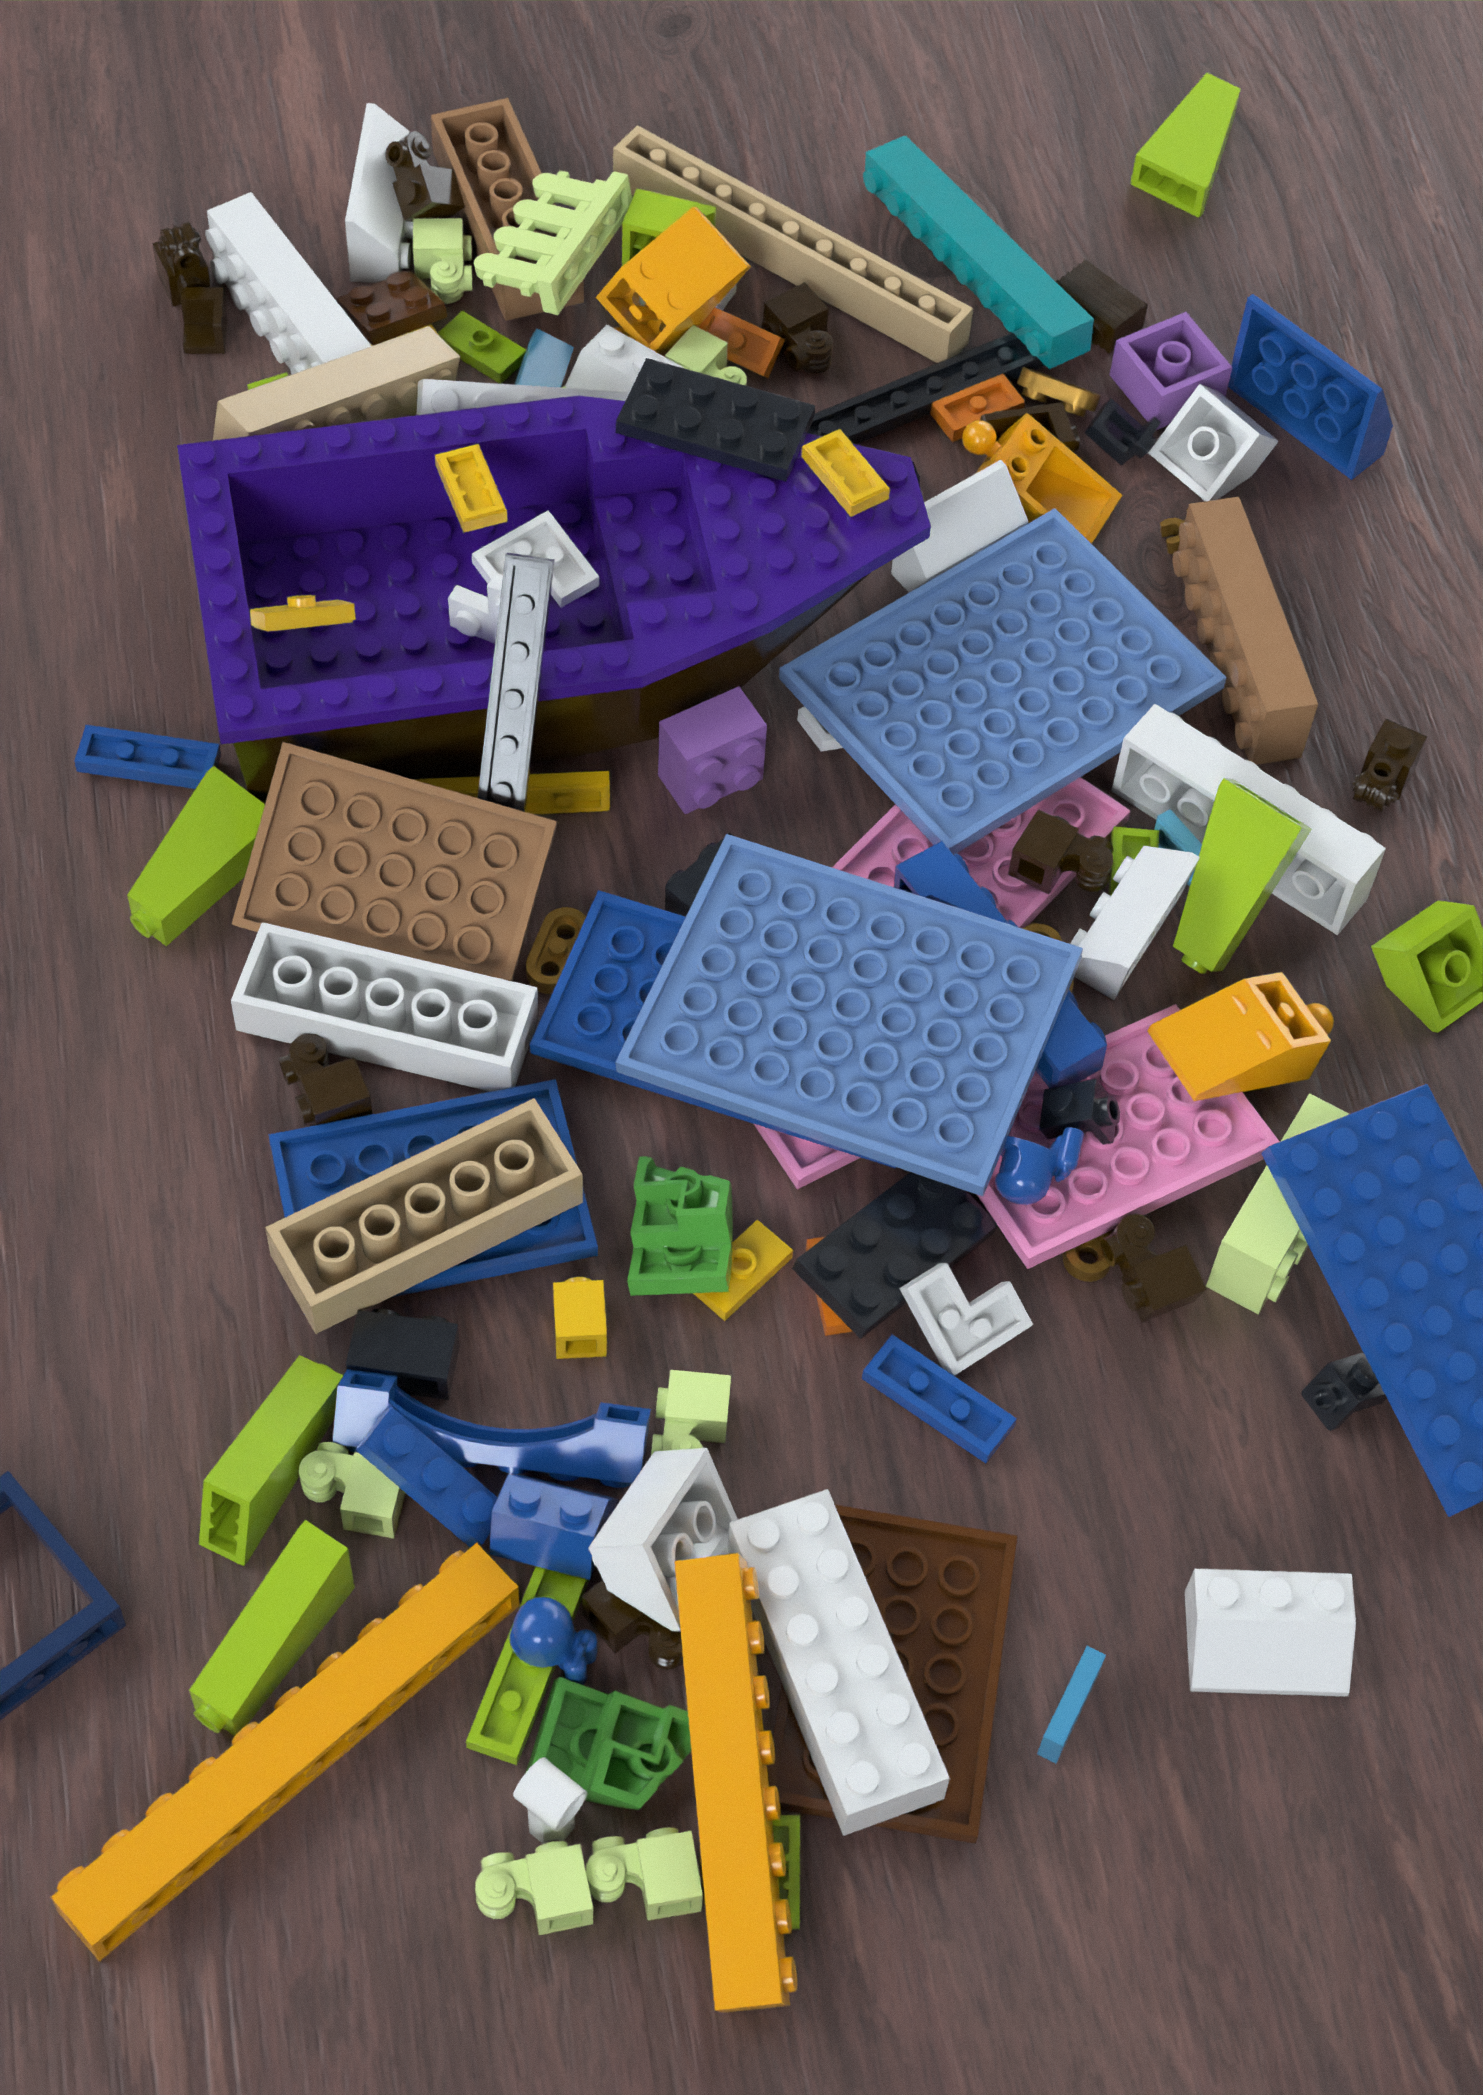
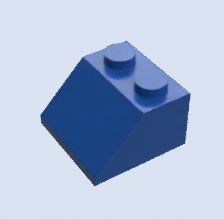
[489,1474,619,1580]

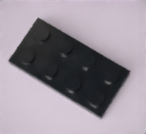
[616,358,815,482]
[792,1172,998,1339]

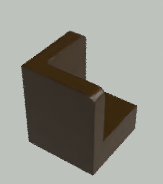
[180,287,227,354]

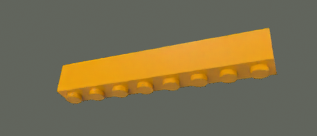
[674,1553,797,2013]

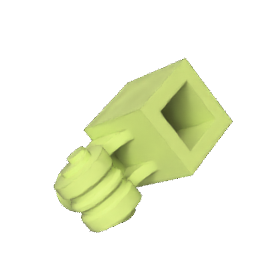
[413,218,472,304]
[665,325,747,386]
[651,1370,731,1455]
[299,1442,405,1538]
[586,1827,703,1920]
[475,1841,593,1935]

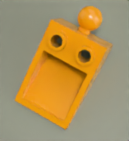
[595,206,751,357]
[962,413,1122,544]
[1147,972,1334,1101]

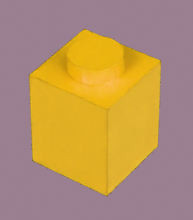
[553,1277,607,1359]

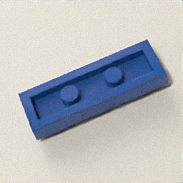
[74,725,221,789]
[862,1334,1017,1464]
[356,1406,498,1548]

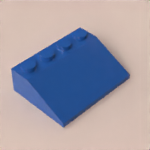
[1228,294,1393,480]

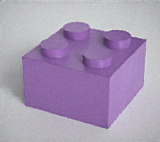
[1110,312,1232,430]
[658,686,767,814]

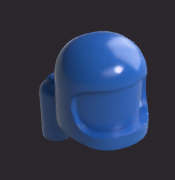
[995,1127,1084,1205]
[510,1597,598,1685]

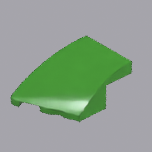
[627,1156,733,1296]
[526,1677,692,1810]

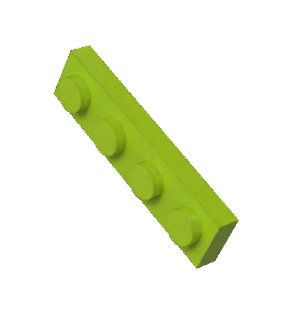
[466,1566,589,1765]

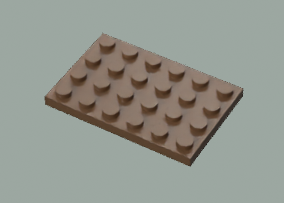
[231,742,558,982]

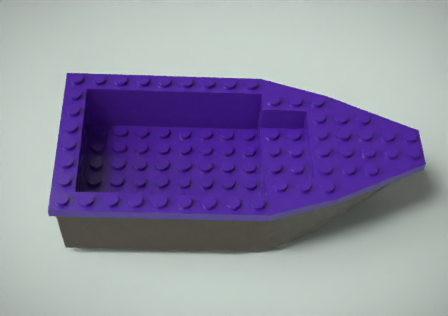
[177,395,931,801]

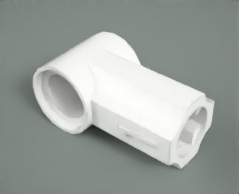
[513,1757,587,1844]

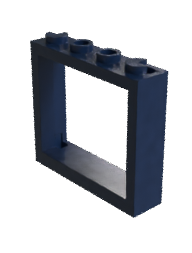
[0,1471,126,1720]

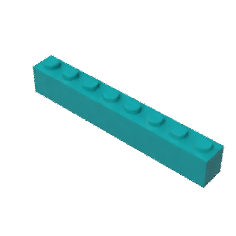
[863,135,1094,369]

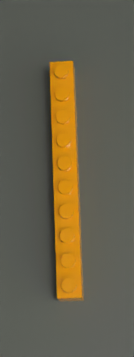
[51,1543,519,1962]

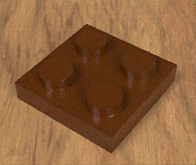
[336,270,447,346]

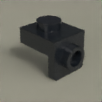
[1084,398,1161,466]
[1039,1079,1120,1145]
[1301,1352,1387,1431]

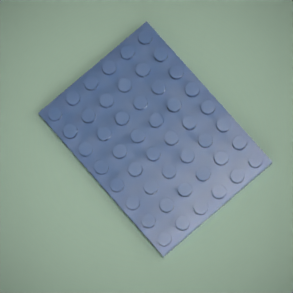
[779,508,1227,854]
[615,834,1083,1196]

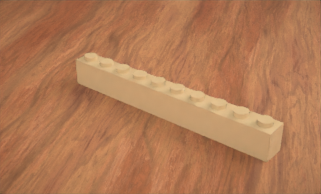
[613,125,973,363]

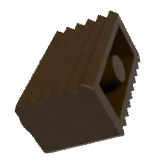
[1056,259,1148,353]

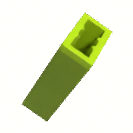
[1131,73,1241,218]
[127,766,265,946]
[1173,778,1312,974]
[199,1355,343,1566]
[189,1520,355,1736]

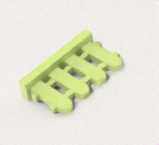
[474,171,632,315]

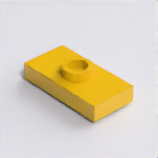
[801,429,890,517]
[435,444,508,533]
[250,595,356,632]
[693,1219,793,1321]

